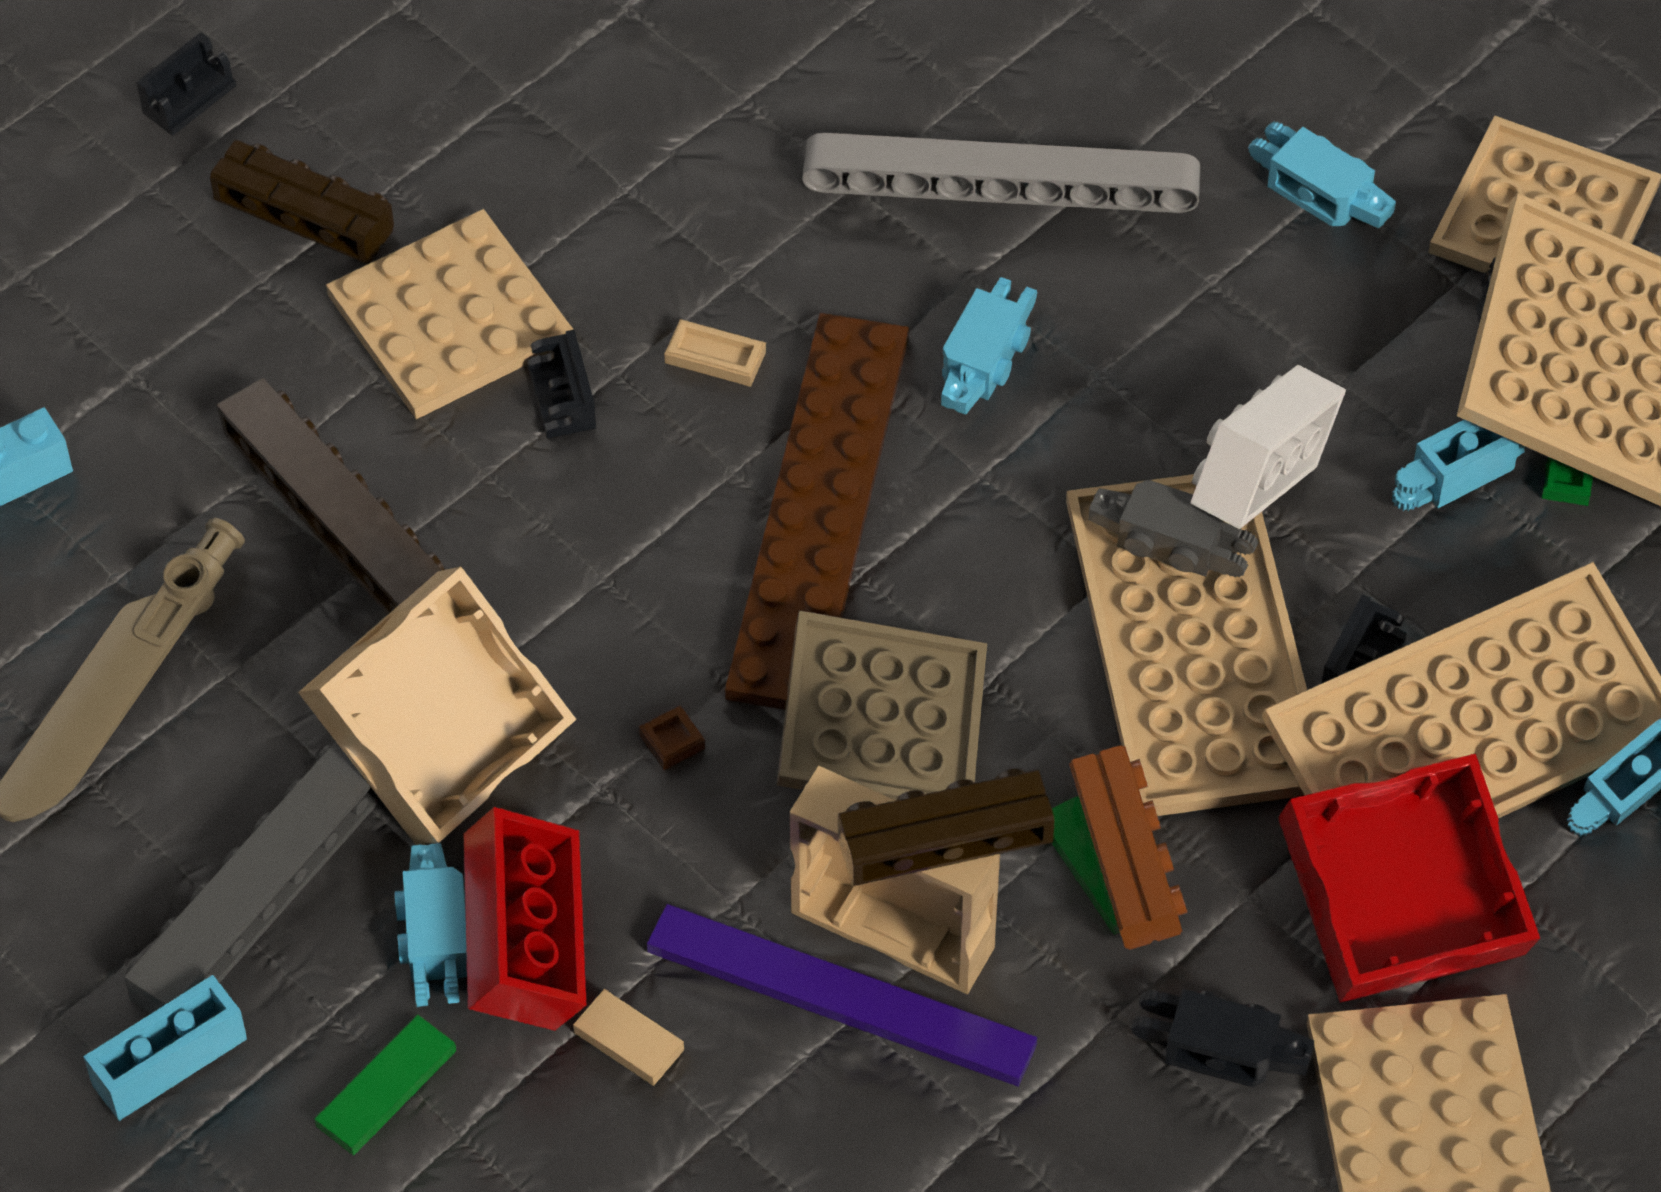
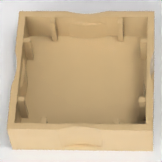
[298,567,576,845]
[790,765,1000,995]

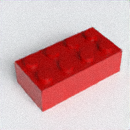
[464,807,586,1031]

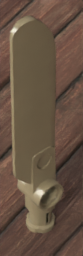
[0,518,245,822]

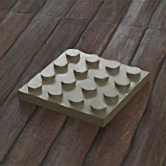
[777,611,987,800]

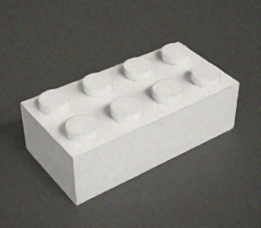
[1190,365,1346,529]

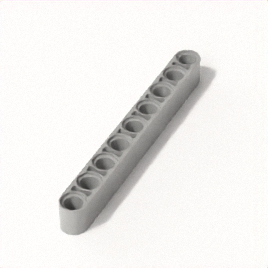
[802,133,1200,213]

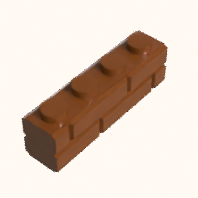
[1069,745,1188,950]

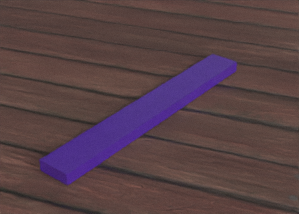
[647,904,1037,1087]

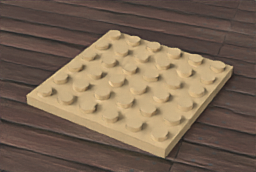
[1457,193,1661,506]

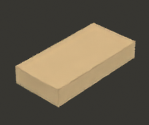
[665,319,766,387]
[573,989,684,1086]

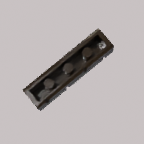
[210,139,394,264]
[838,768,1055,886]

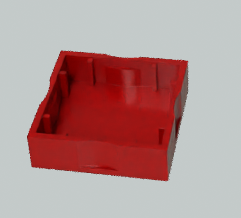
[1278,753,1540,1003]

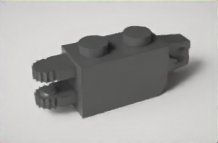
[1088,480,1258,578]

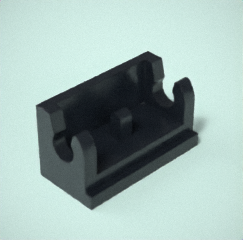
[136,32,237,136]
[527,329,596,438]
[1321,594,1407,684]

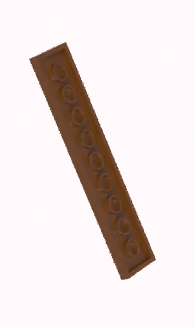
[725,313,909,710]

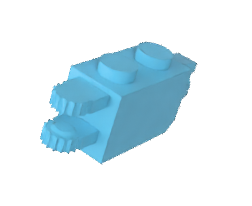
[1248,121,1396,229]
[941,277,1037,414]
[1392,420,1525,511]
[1567,719,1661,837]
[395,843,467,1007]

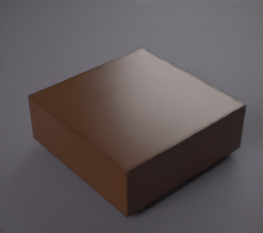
[639,705,705,770]

